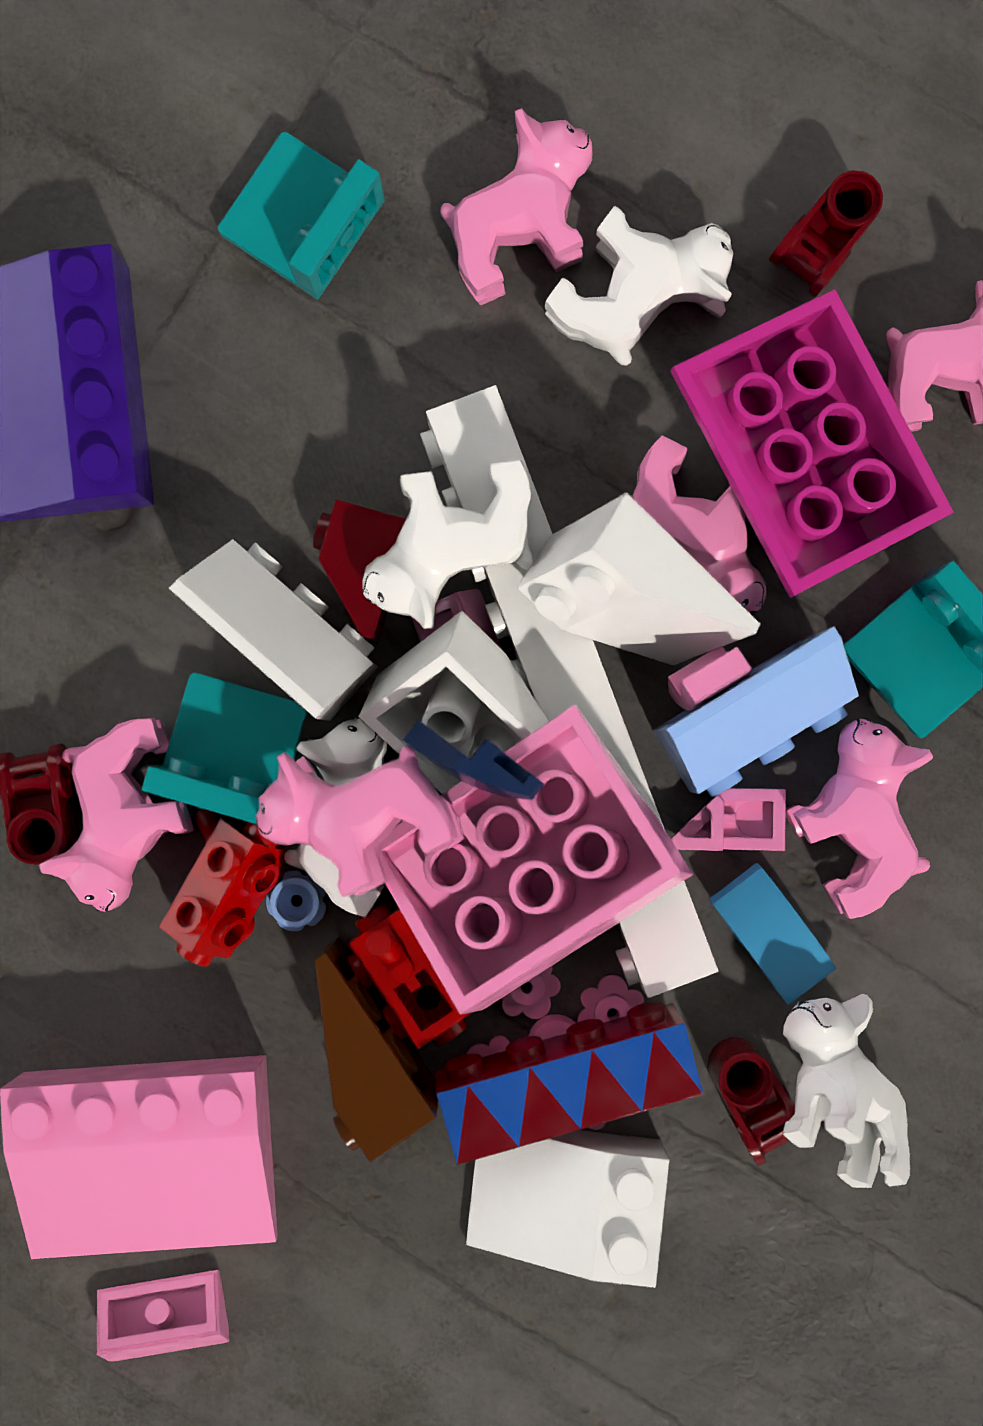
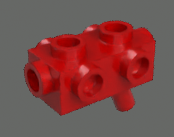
[159,809,288,967]
[347,902,471,1049]

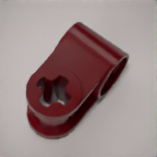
[769,170,883,298]
[0,743,80,865]
[707,1037,795,1166]

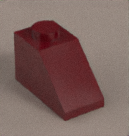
[313,499,406,644]

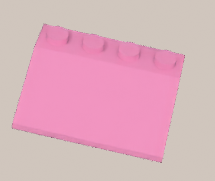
[377,705,694,1015]
[0,1055,278,1259]

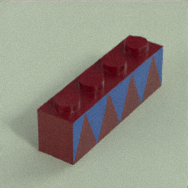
[435,1002,703,1165]

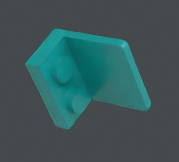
[218,132,385,300]
[843,561,983,738]
[141,673,308,824]

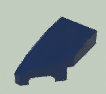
[402,720,545,800]

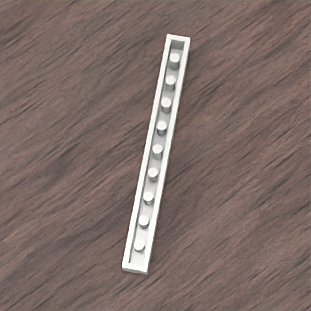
[420,385,719,998]

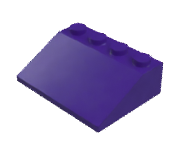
[0,244,154,522]

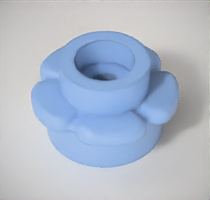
[266,870,326,931]

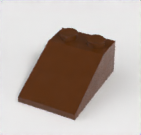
[315,936,439,1163]

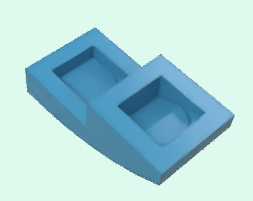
[708,863,837,1005]

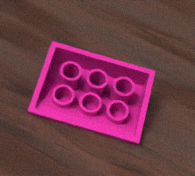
[670,289,954,598]

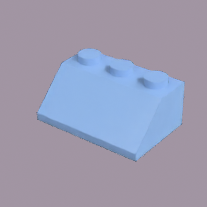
[652,627,859,797]

